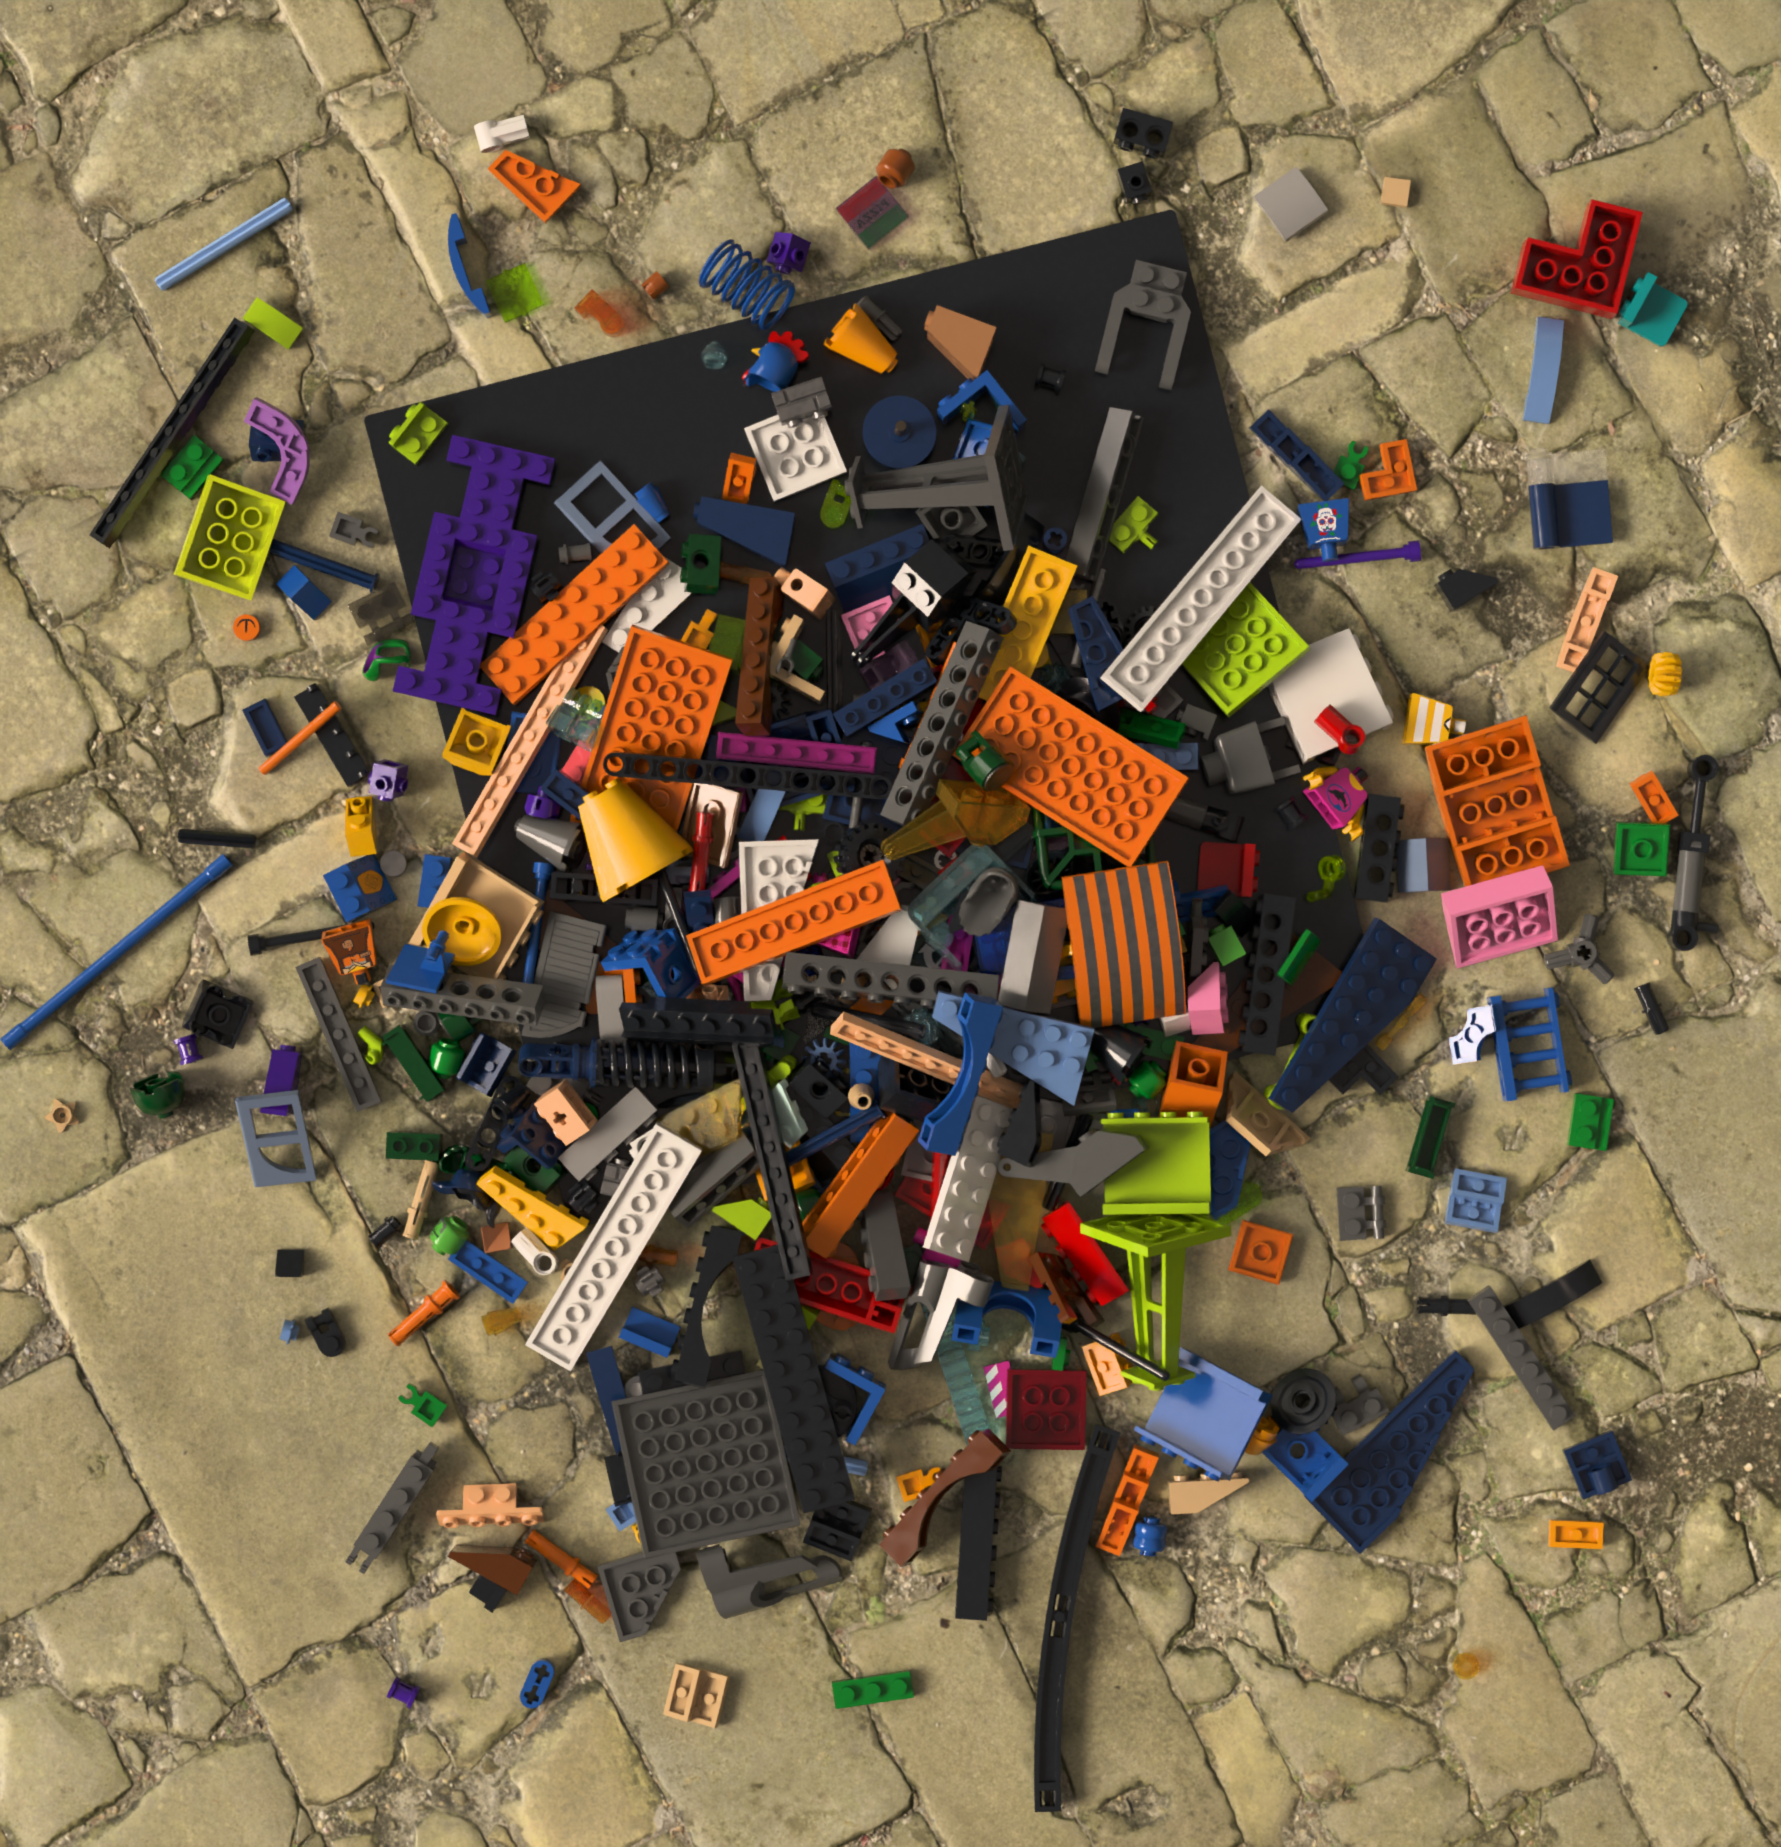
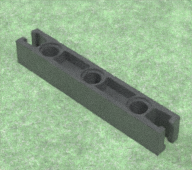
[1065,407,1144,582]

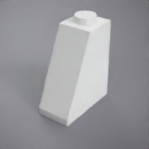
[856,905,922,965]

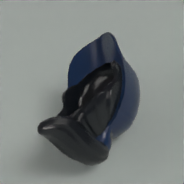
[432,1168,502,1228]

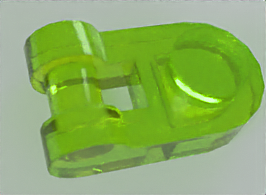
[820,479,852,529]

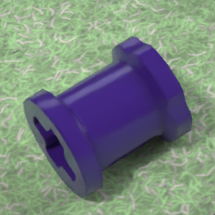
[173,1034,204,1066]
[387,1676,421,1709]

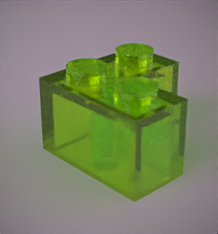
[709,614,746,674]

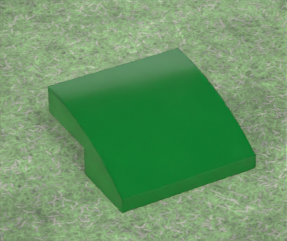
[1277,929,1321,987]

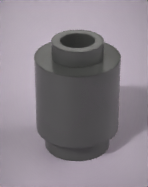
[625,905,664,932]

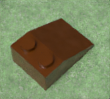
[447,1545,537,1595]

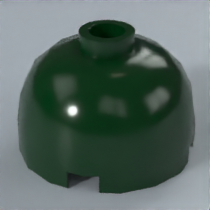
[130,1071,185,1118]

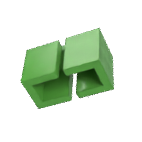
[1206,924,1246,967]

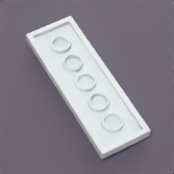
[923,1096,1013,1262]

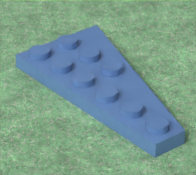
[932,990,1094,1106]

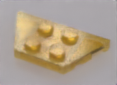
[654,1078,743,1159]

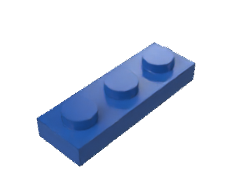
[448,1240,529,1304]

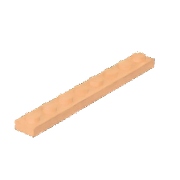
[830,1012,1023,1109]

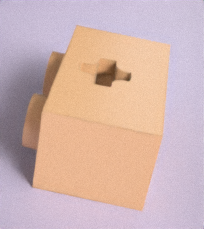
[534,1079,598,1146]

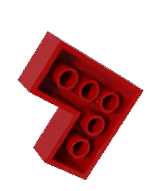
[1510,199,1643,319]

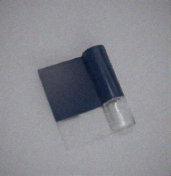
[1526,448,1613,550]

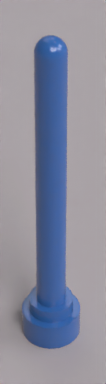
[523,862,555,984]

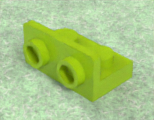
[389,401,448,465]

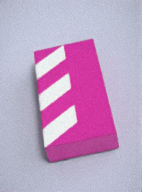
[983,1360,1011,1418]

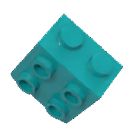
[1617,272,1687,347]

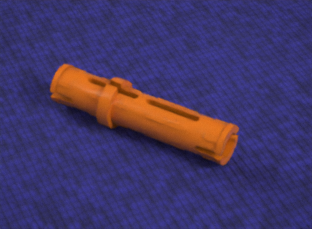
[525,1529,598,1589]

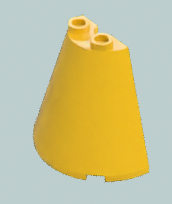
[578,777,694,902]

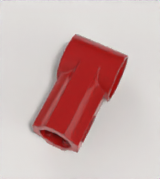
[1314,704,1365,755]

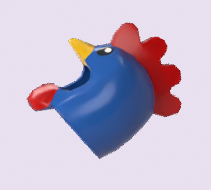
[742,331,809,392]

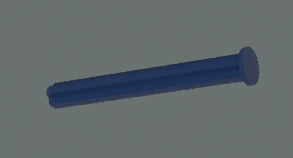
[268,539,380,594]
[786,1099,887,1167]

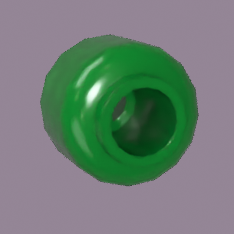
[428,1038,465,1079]
[1129,1060,1168,1099]

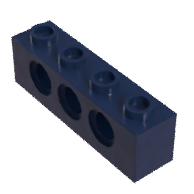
[833,659,937,738]

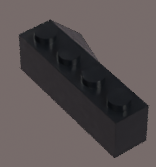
[785,1076,856,1188]

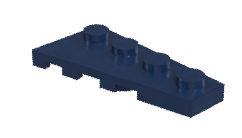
[1068,596,1124,713]

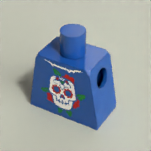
[1297,498,1349,562]

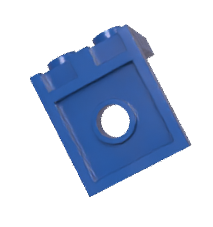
[937,370,1027,433]
[600,928,701,998]
[825,1353,886,1445]
[1262,1428,1349,1502]

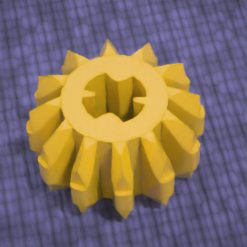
[1648,652,1683,697]

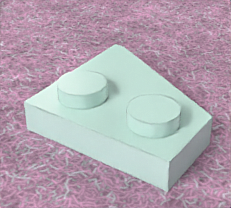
[772,1078,808,1149]

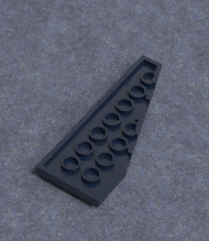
[1268,917,1437,1113]
[1304,1349,1474,1554]

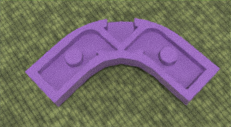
[244,397,310,505]

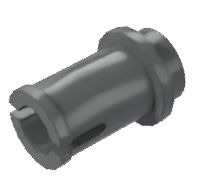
[558,543,592,565]

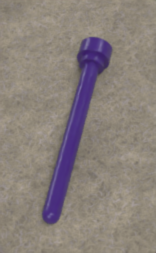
[1294,540,1421,569]

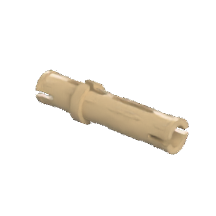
[402,1160,439,1240]

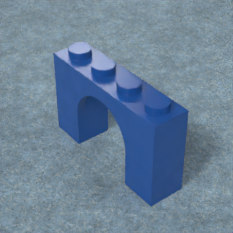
[951,1281,1062,1358]

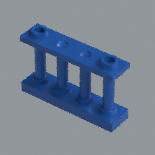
[1487,987,1572,1101]

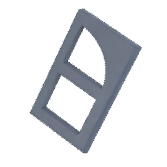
[554,461,672,554]
[235,1090,317,1187]

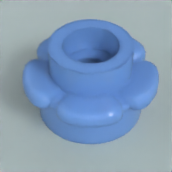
[279,1319,300,1345]

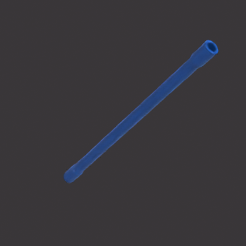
[0,853,233,1050]

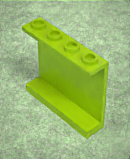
[1101,1111,1211,1215]

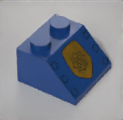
[323,854,397,923]

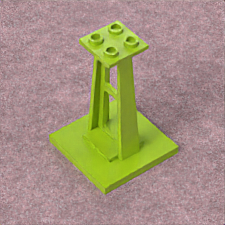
[1080,1214,1231,1391]

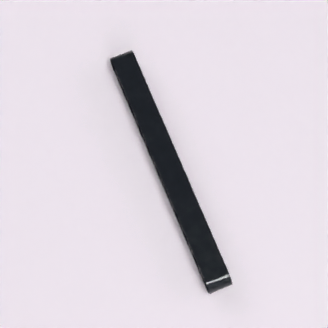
[603,752,892,799]

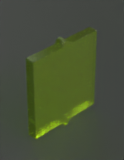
[486,263,544,323]

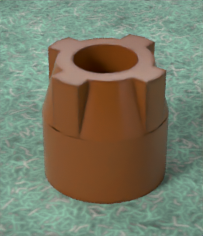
[642,271,670,300]

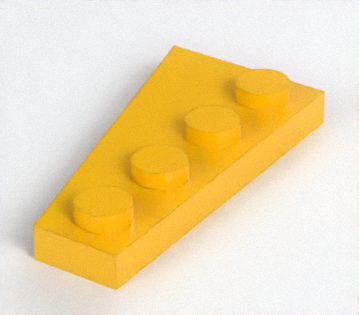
[477,1166,589,1251]

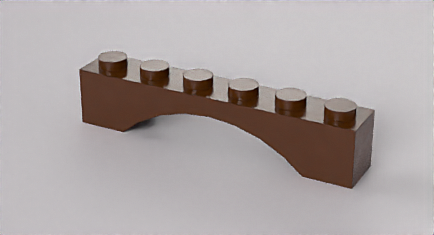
[735,577,784,736]
[879,1429,1011,1567]

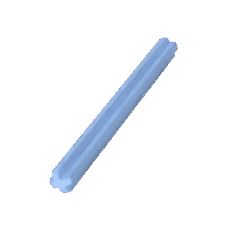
[155,198,293,291]

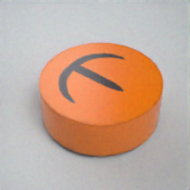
[233,614,261,641]

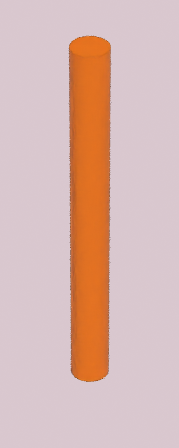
[259,701,342,775]

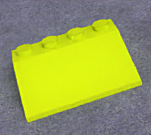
[174,474,285,601]

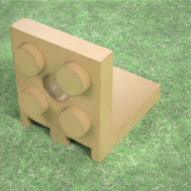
[770,614,826,705]

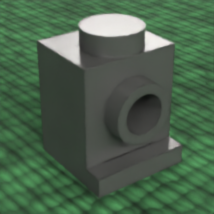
[1175,704,1217,741]

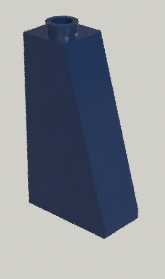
[693,496,796,568]

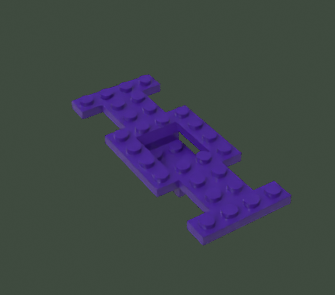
[393,435,556,715]

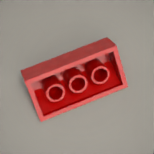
[1040,1200,1129,1306]

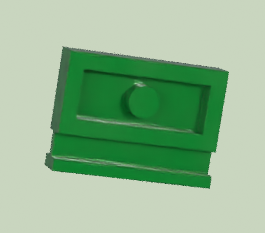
[161,435,224,500]
[1567,1093,1614,1151]

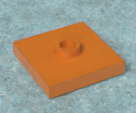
[1228,1219,1294,1285]

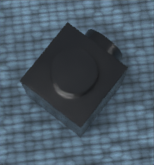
[1116,161,1152,205]

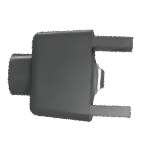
[1201,716,1301,795]

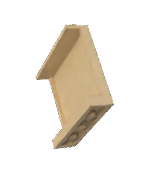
[408,852,545,980]

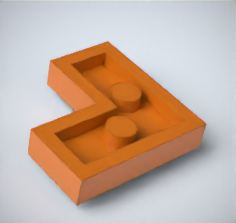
[1359,439,1417,501]

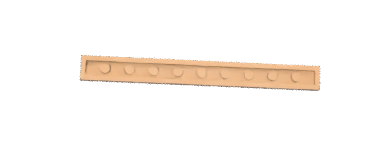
[452,625,608,858]

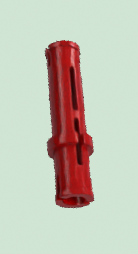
[689,811,714,891]

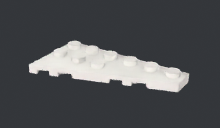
[739,839,819,1001]

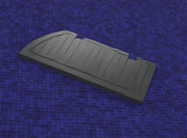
[522,911,607,1038]

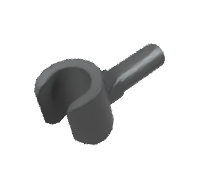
[776,639,797,677]

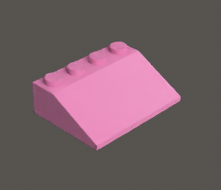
[1441,865,1558,968]

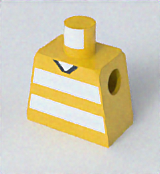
[1402,693,1466,745]

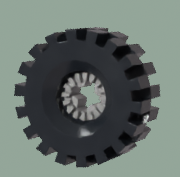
[834,823,905,882]

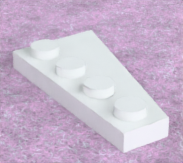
[602,558,692,653]

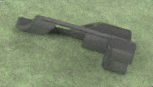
[888,1259,994,1370]
[696,1544,843,1619]

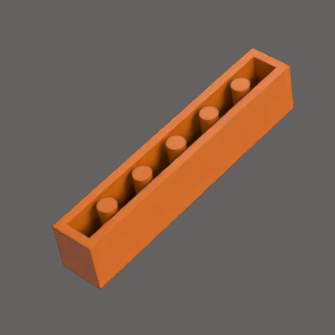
[802,1111,919,1259]

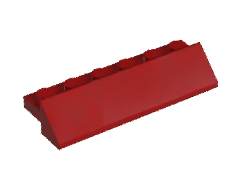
[754,1236,905,1334]

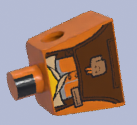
[321,918,377,985]

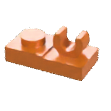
[1629,771,1679,823]

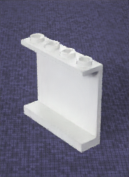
[1267,628,1394,764]

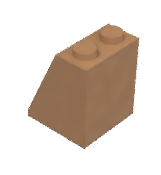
[924,305,996,381]

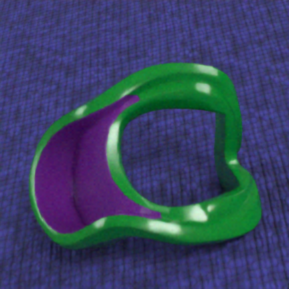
[362,639,411,681]

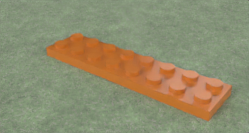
[480,524,670,705]
[686,860,902,986]

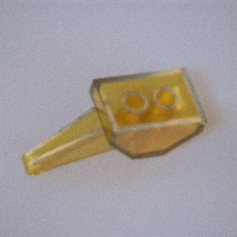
[881,779,1031,860]

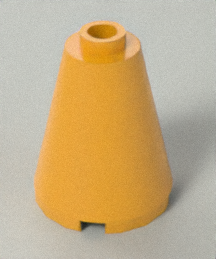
[824,303,898,374]

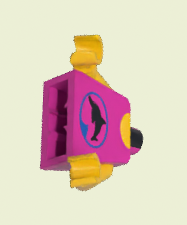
[1303,766,1368,842]

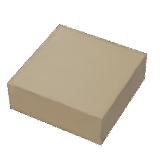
[1380,177,1411,208]

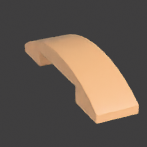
[1556,567,1618,672]

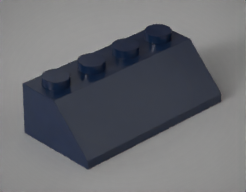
[825,524,930,614]

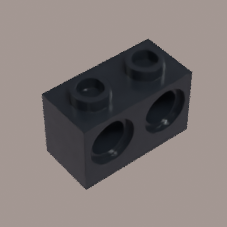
[1113,108,1173,159]

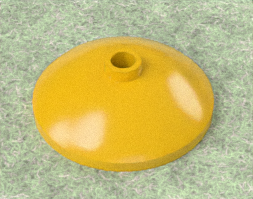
[422,897,502,966]

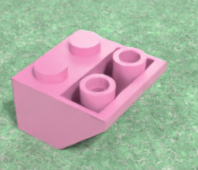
[1188,962,1229,1035]

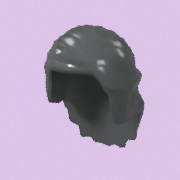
[959,867,1019,937]

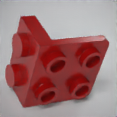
[1197,842,1260,898]

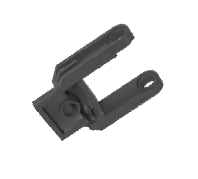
[1095,260,1191,390]

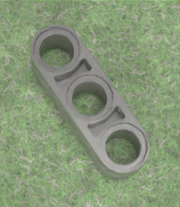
[596,974,629,1048]

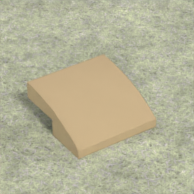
[663,1663,731,1728]

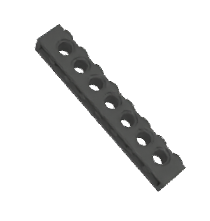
[880,621,1004,832]
[782,952,999,1009]

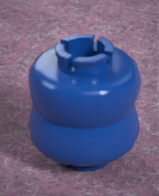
[1133,1517,1167,1556]

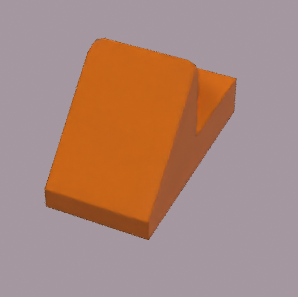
[722,452,756,504]

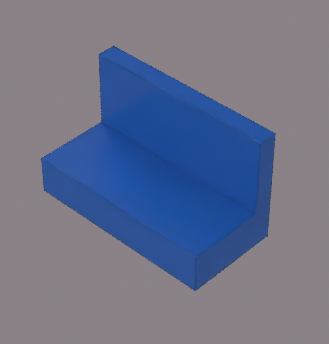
[618,1306,681,1358]

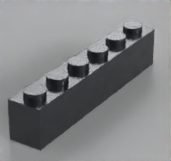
[955,1466,1002,1621]

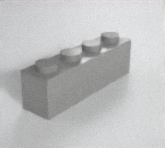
[558,1086,658,1181]

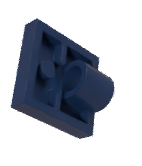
[1562,1430,1632,1500]

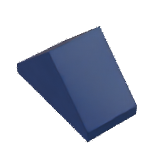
[276,565,332,620]

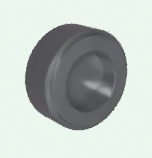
[380,850,407,877]

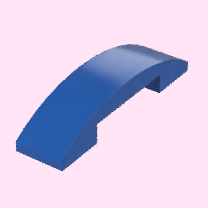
[448,213,492,318]

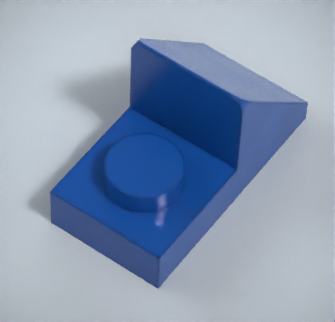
[867,701,924,744]

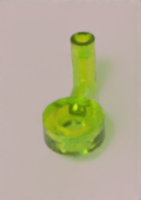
[1307,855,1346,902]

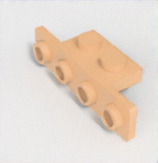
[437,1483,544,1528]

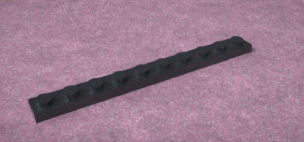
[89,317,255,549]
[732,1046,814,1281]

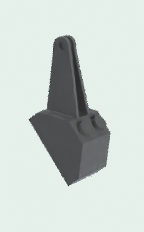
[998,1129,1149,1197]

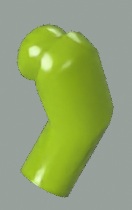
[357,1026,384,1065]

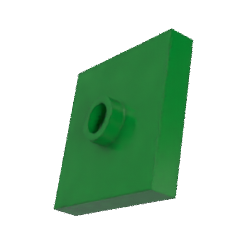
[1613,821,1671,876]

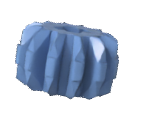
[802,1037,846,1074]

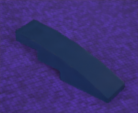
[1249,409,1344,501]
[586,1346,628,1454]

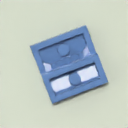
[1444,1168,1507,1233]

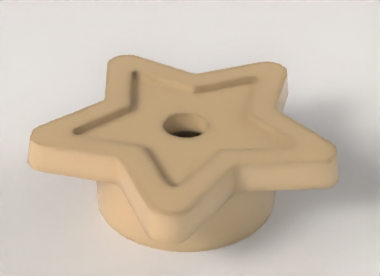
[45,1099,79,1133]

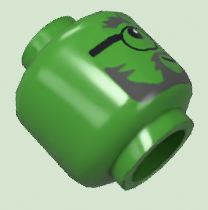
[430,1215,469,1255]

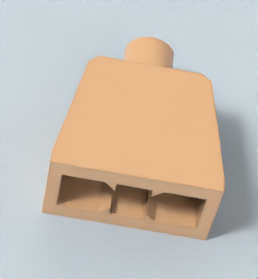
[774,567,836,621]

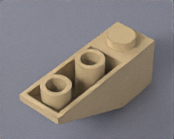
[1168,1471,1249,1514]

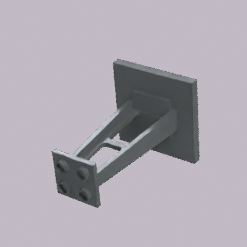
[845,405,1028,551]

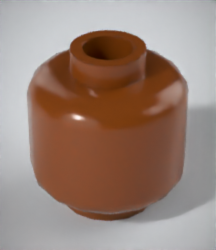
[876,149,915,189]

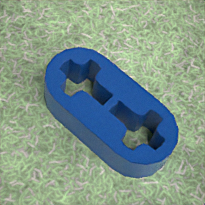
[520,1658,555,1709]

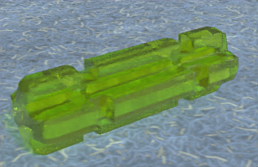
[960,400,977,422]

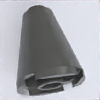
[514,814,588,873]

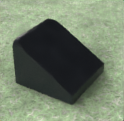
[275,1249,304,1277]

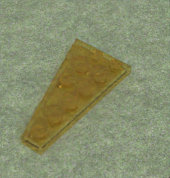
[988,1132,1054,1291]

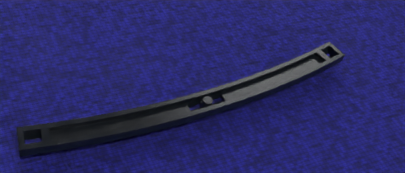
[1034,1423,1121,1812]

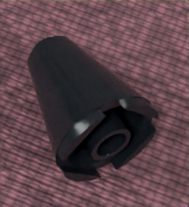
[1079,1023,1153,1084]

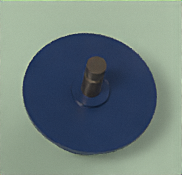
[863,396,936,469]

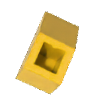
[345,796,377,857]

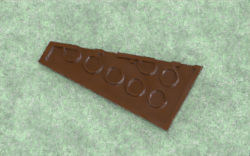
[1192,932,1342,1054]

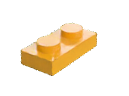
[1548,1519,1604,1549]

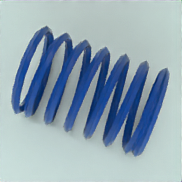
[699,239,795,331]

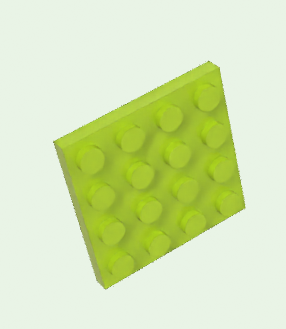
[1181,582,1310,717]

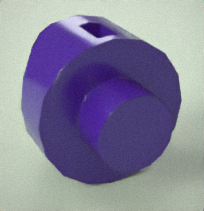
[524,786,561,819]

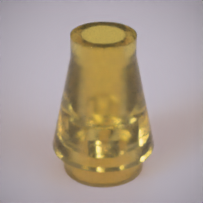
[481,1307,522,1336]

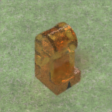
[574,289,624,337]

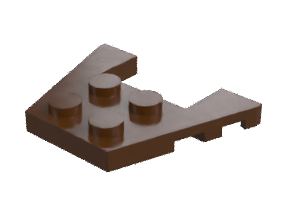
[1029,1252,1105,1327]

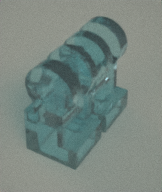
[545,688,606,752]

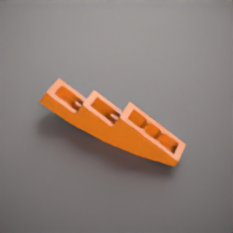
[1095,1444,1159,1556]

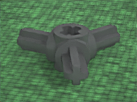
[1544,914,1614,984]

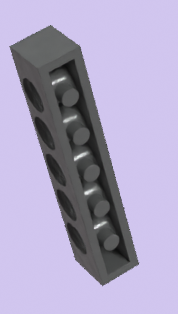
[381,964,545,1026]

